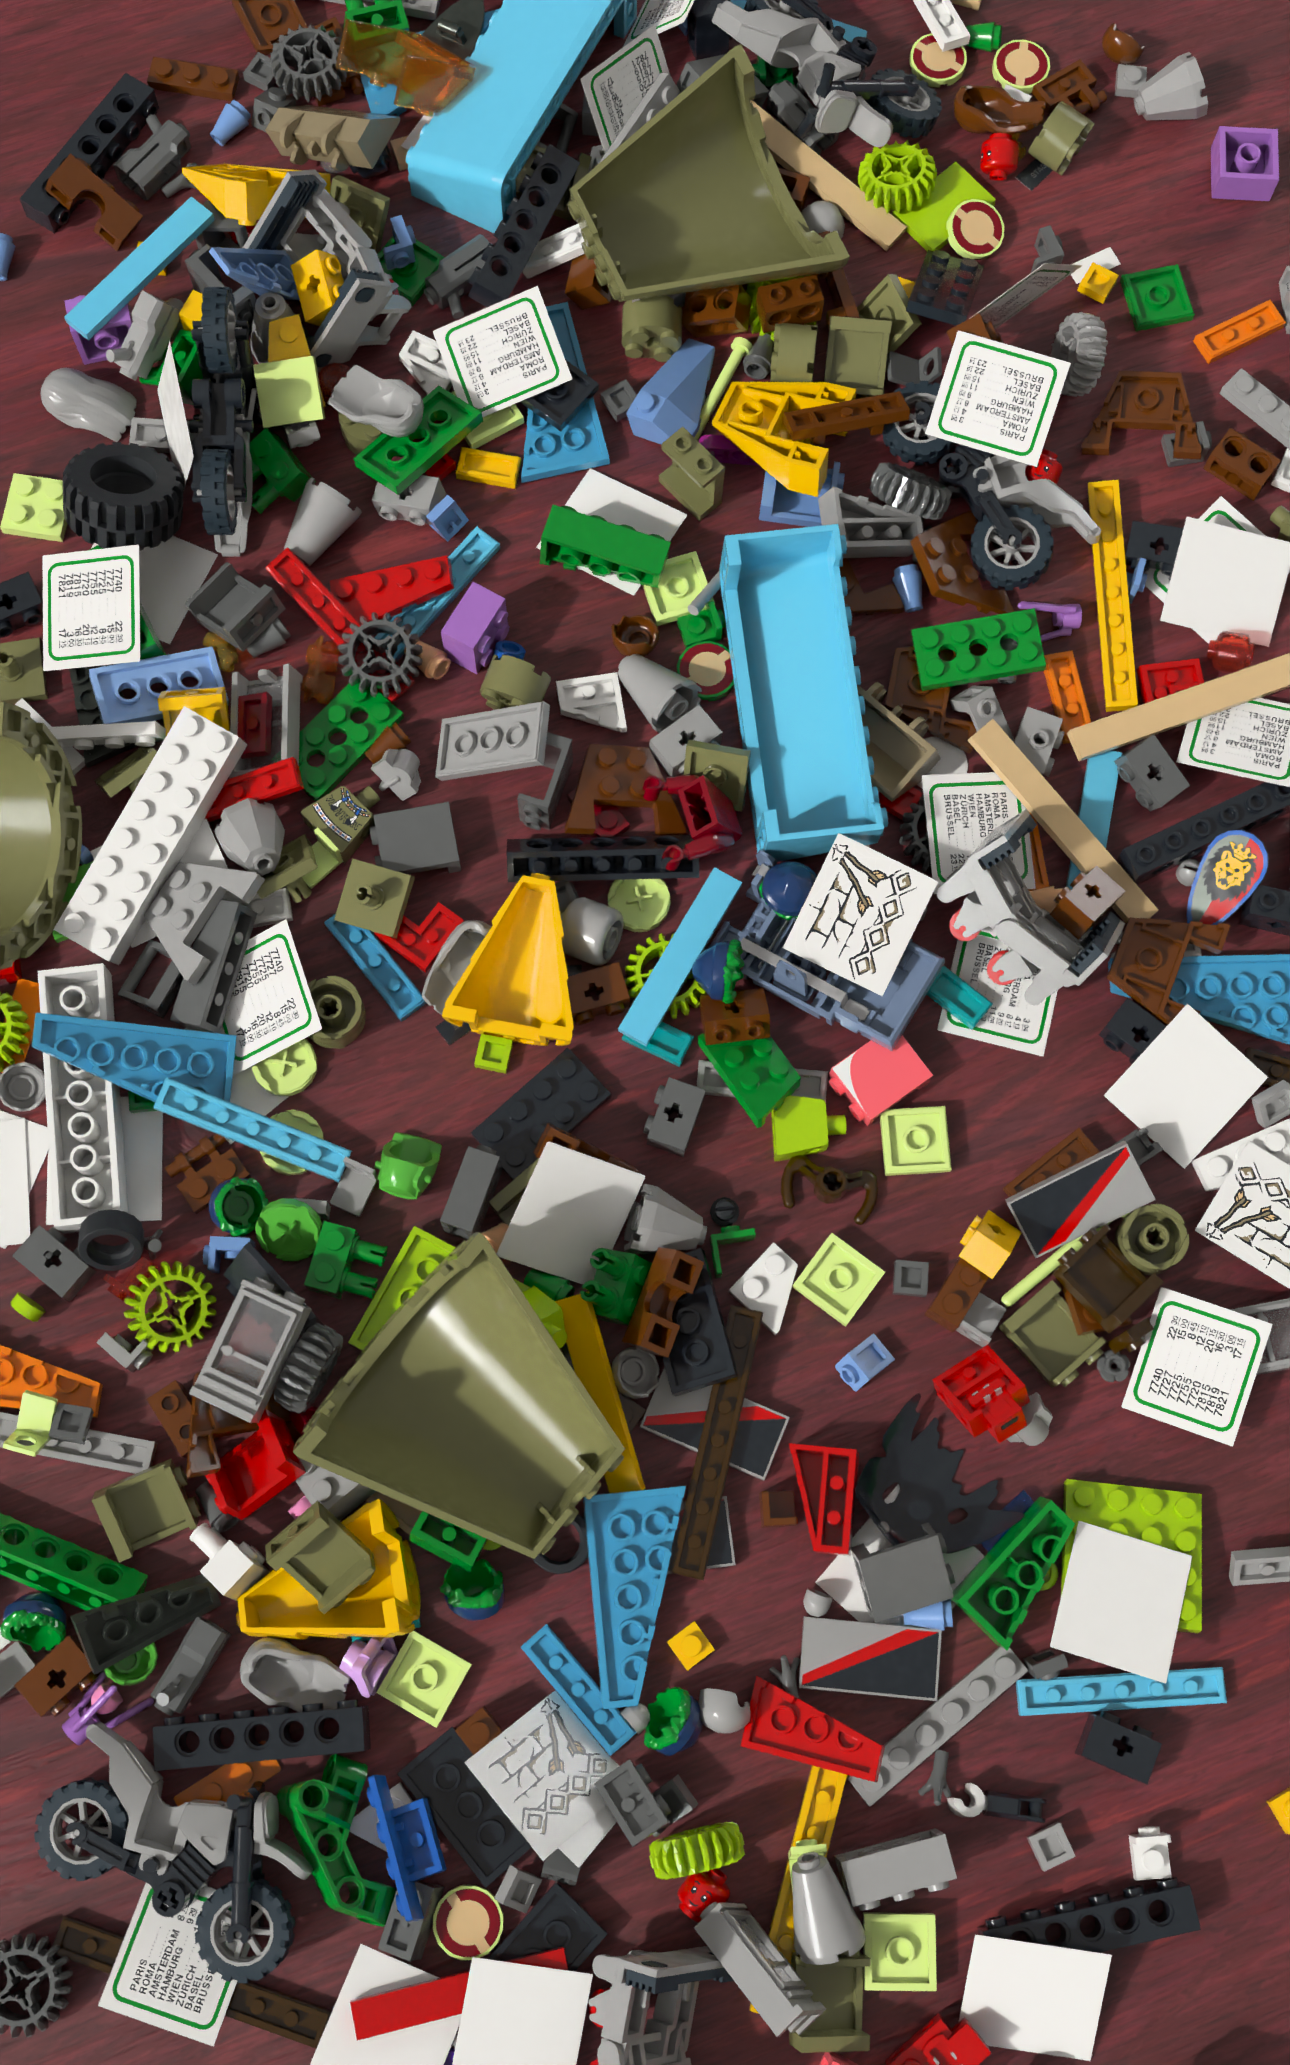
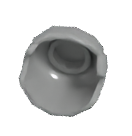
[801,201,845,238]
[0,1062,46,1112]
[611,1347,659,1399]
[698,1688,751,1734]

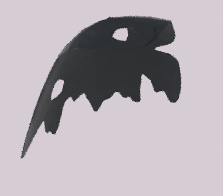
[855,1393,1024,1554]

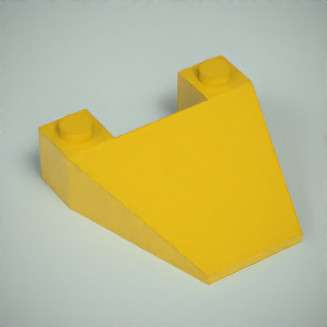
[182,164,331,226]
[712,382,856,497]

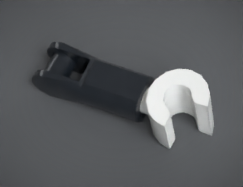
[947,1783,1047,1823]

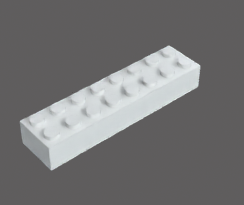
[53,706,247,965]
[38,963,128,1234]

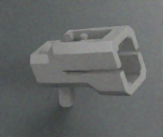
[106,290,180,381]

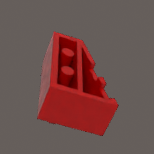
[789,1443,859,1556]

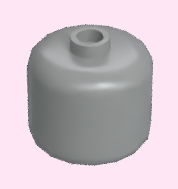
[560,897,624,967]

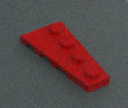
[330,555,454,624]
[741,1676,885,1782]

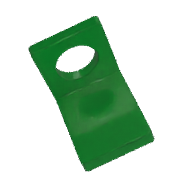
[709,1226,756,1279]

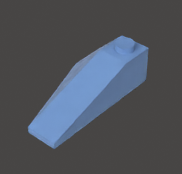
[209,247,300,300]
[626,338,715,445]

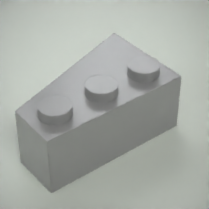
[818,487,923,558]

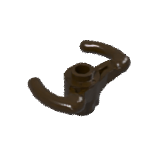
[781,1155,878,1225]

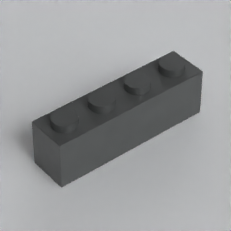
[170,900,258,1034]

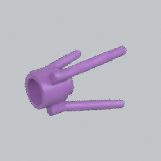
[1017,601,1082,642]
[62,1671,154,1746]

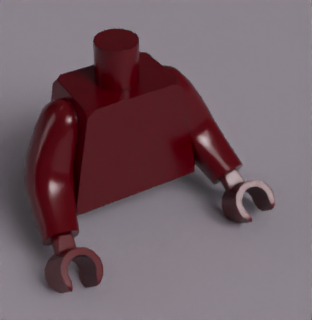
[642,774,742,871]

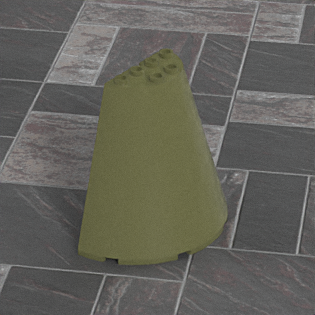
[567,44,850,302]
[0,702,82,970]
[293,1232,625,1559]

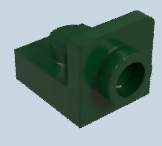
[752,55,794,90]

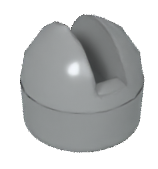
[1176,859,1200,886]
[803,1588,833,1617]
[620,1703,650,1734]

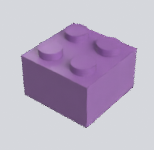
[1211,126,1279,201]
[64,295,133,365]
[441,582,510,674]

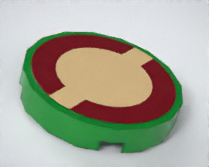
[676,641,734,702]

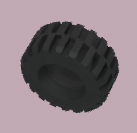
[63,442,184,551]

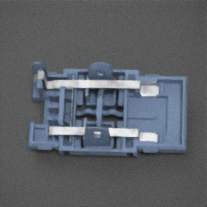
[708,850,945,1051]

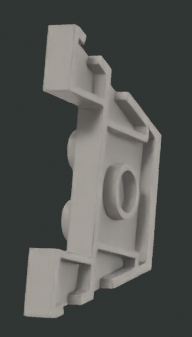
[144,862,265,986]

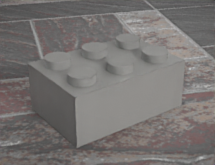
[834,1828,957,1911]

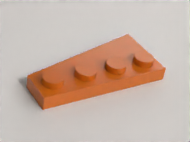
[0,1345,103,1418]

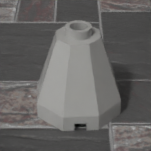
[1134,52,1208,120]
[214,798,285,876]
[624,1184,707,1254]

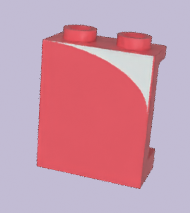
[829,1035,933,1126]

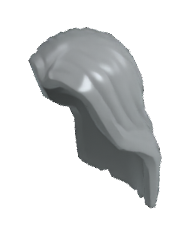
[328,365,424,437]
[40,368,137,442]
[422,920,492,1015]
[240,1637,350,1712]

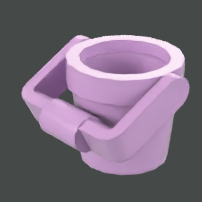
[339,1637,398,1698]

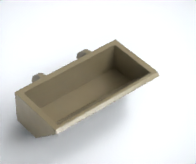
[265,105,400,171]
[857,682,941,802]

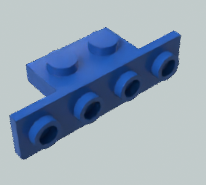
[367,1775,447,1922]

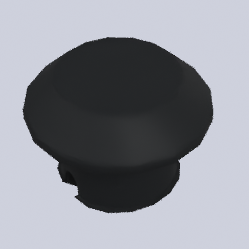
[710,1197,739,1226]

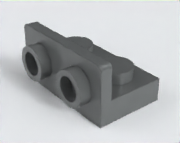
[594,1759,672,1847]

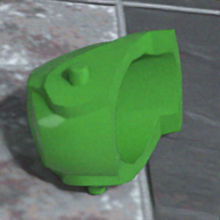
[374,1132,442,1200]

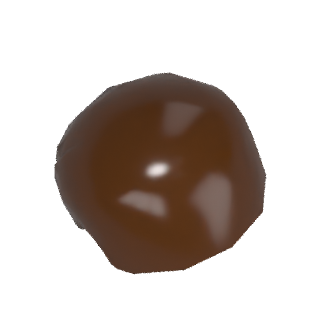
[1102,23,1145,65]
[611,615,659,657]

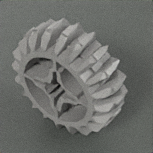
[1050,312,1108,397]

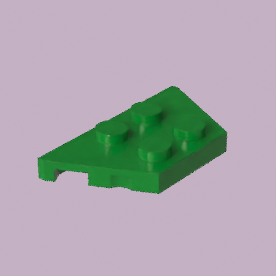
[698,1034,801,1128]

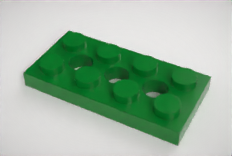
[353,385,483,495]
[911,608,1046,691]
[272,682,404,802]

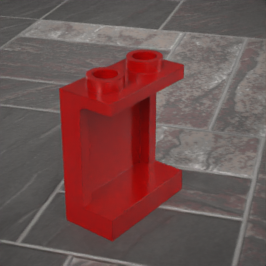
[205,1409,306,1521]

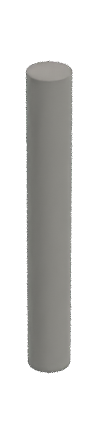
[688,571,721,615]

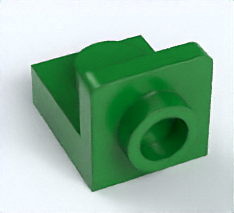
[677,601,726,648]

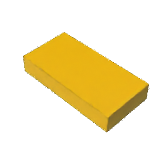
[456,447,521,489]

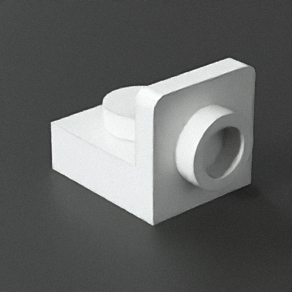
[1128,1826,1172,1880]

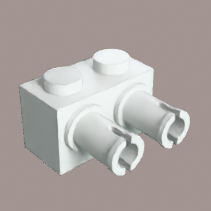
[189,1523,270,1601]

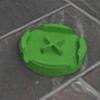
[255,1198,322,1261]

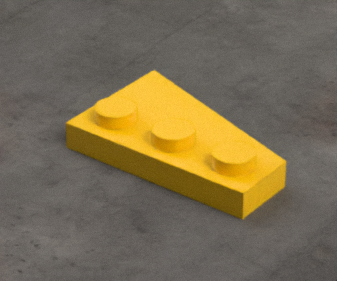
[268,314,326,407]

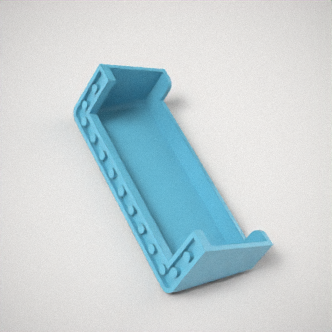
[406,0,637,233]
[719,524,888,862]

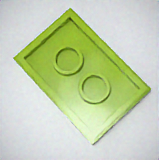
[892,162,996,251]

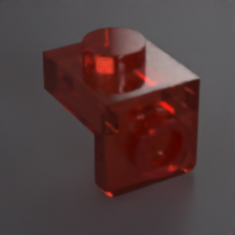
[103,1256,159,1301]

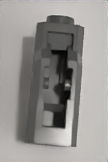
[767,80,839,155]
[113,115,191,201]
[424,234,501,319]
[151,1616,232,1716]

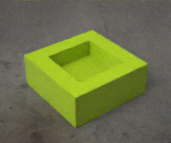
[474,1034,513,1074]

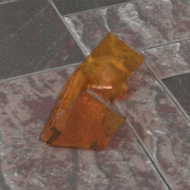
[336,19,476,117]

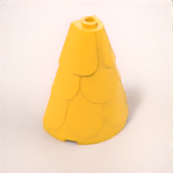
[442,873,574,1046]
[236,1499,421,1639]

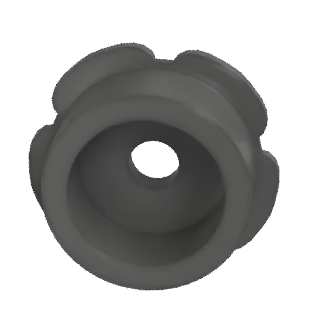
[1097,1350,1130,1382]

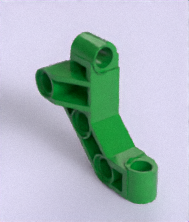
[276,1754,397,1927]

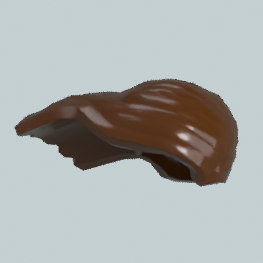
[954,85,1046,135]

